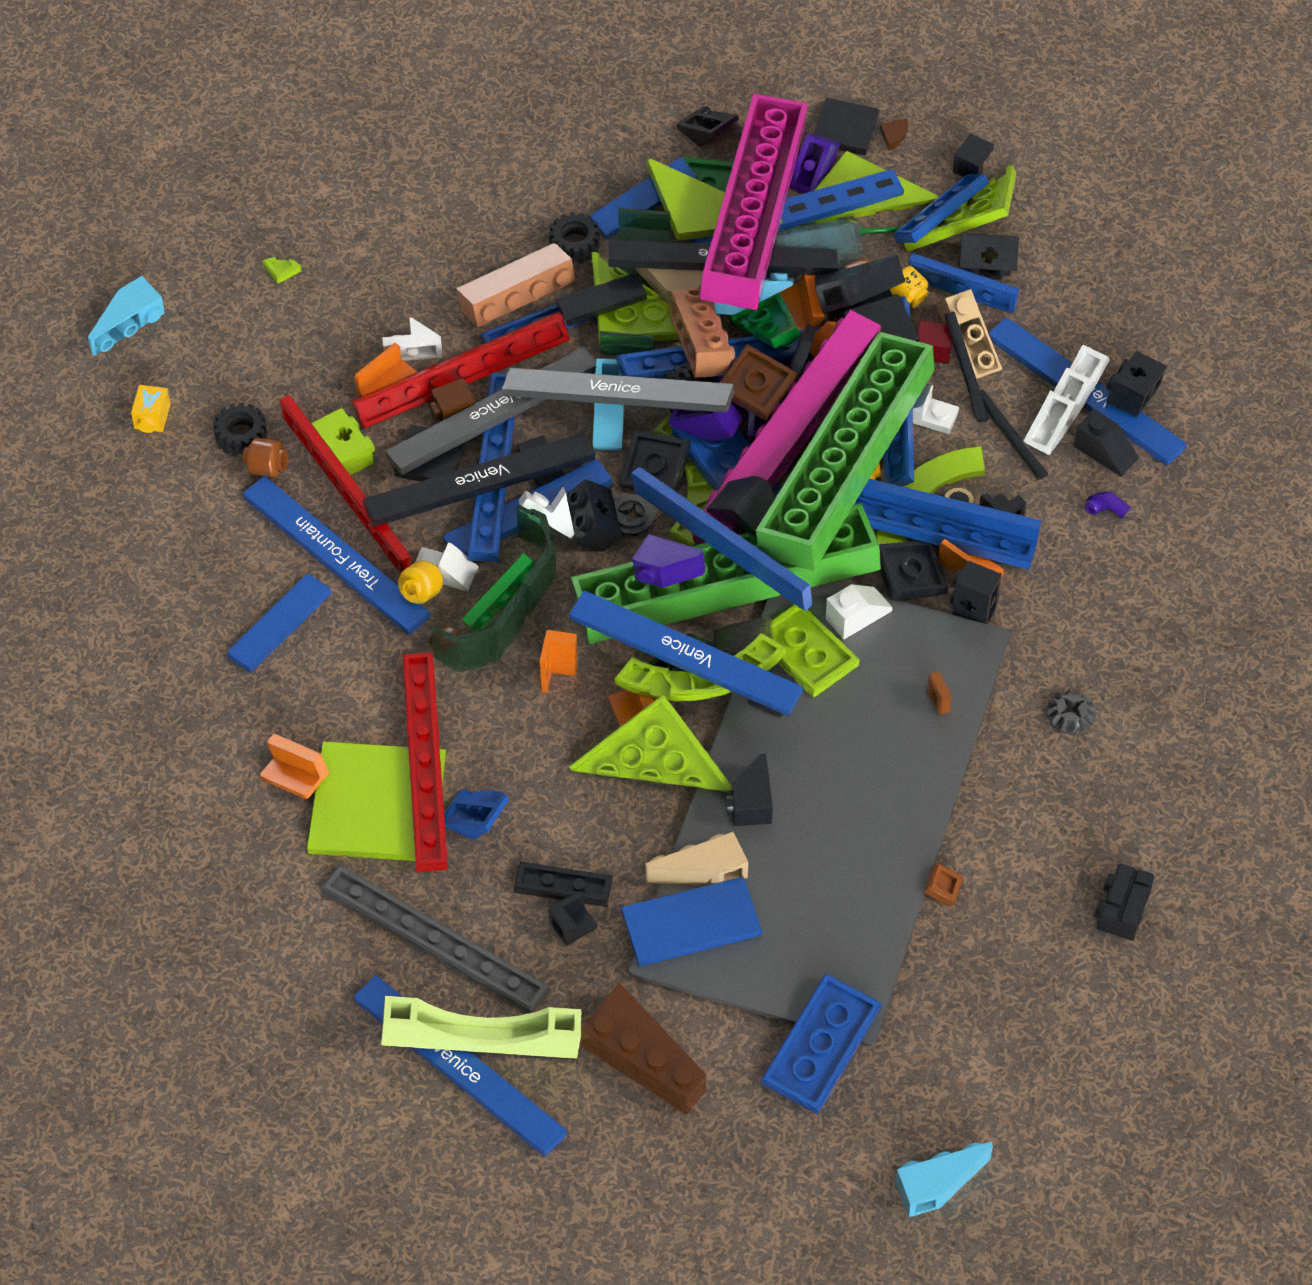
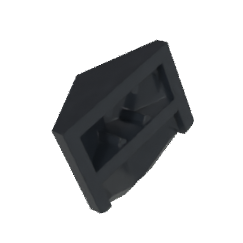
[676,106,739,147]
[707,476,776,537]

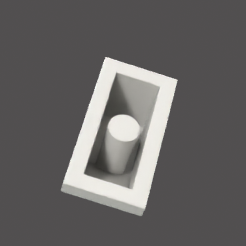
[826,584,892,640]

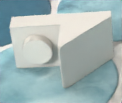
[382,318,442,361]
[912,385,959,434]
[519,487,574,538]
[415,543,479,592]

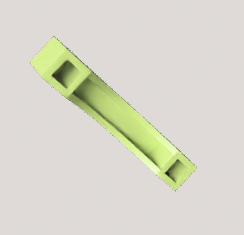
[381,996,581,1059]

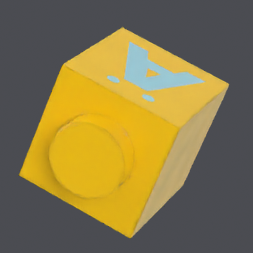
[131,385,171,433]

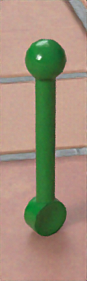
[853,223,905,237]

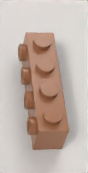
[456,243,576,327]
[669,288,735,378]

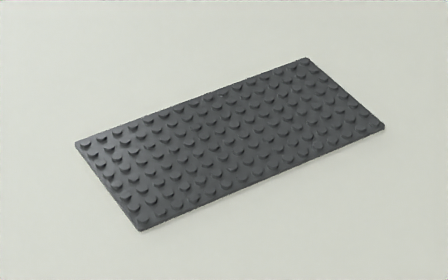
[629,582,1010,1046]

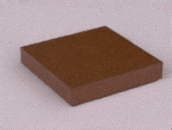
[719,344,797,421]

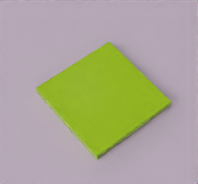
[307,742,447,861]

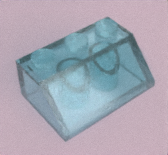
[774,218,864,265]

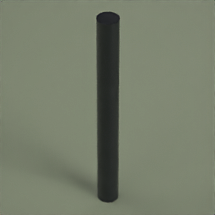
[944,312,989,423]
[980,390,1048,480]

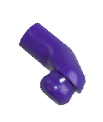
[1085,491,1131,519]

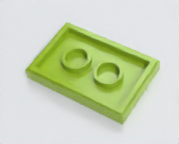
[753,604,860,698]

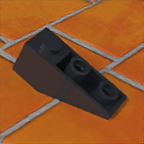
[815,254,905,313]

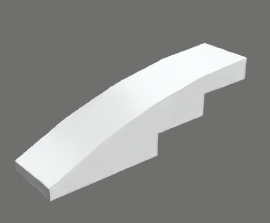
[1024,345,1110,455]

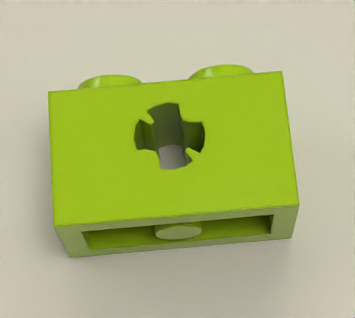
[311,408,375,476]

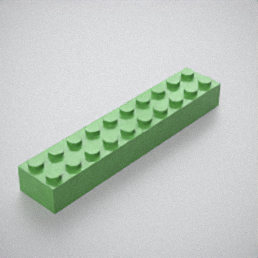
[756,332,934,571]
[571,503,881,644]

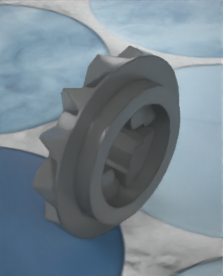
[614,494,655,536]
[1047,688,1096,734]

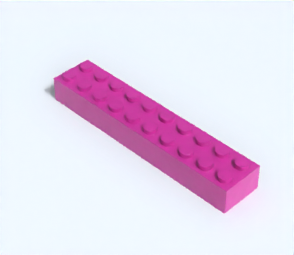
[700,93,808,310]

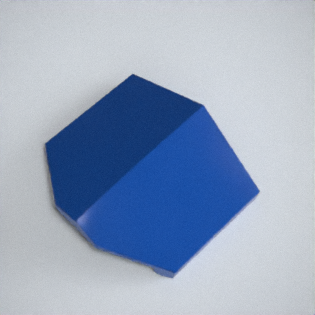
[444,789,509,840]

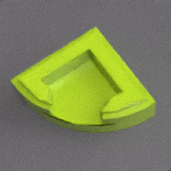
[262,257,302,284]

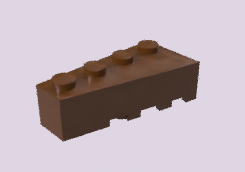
[581,983,706,1115]

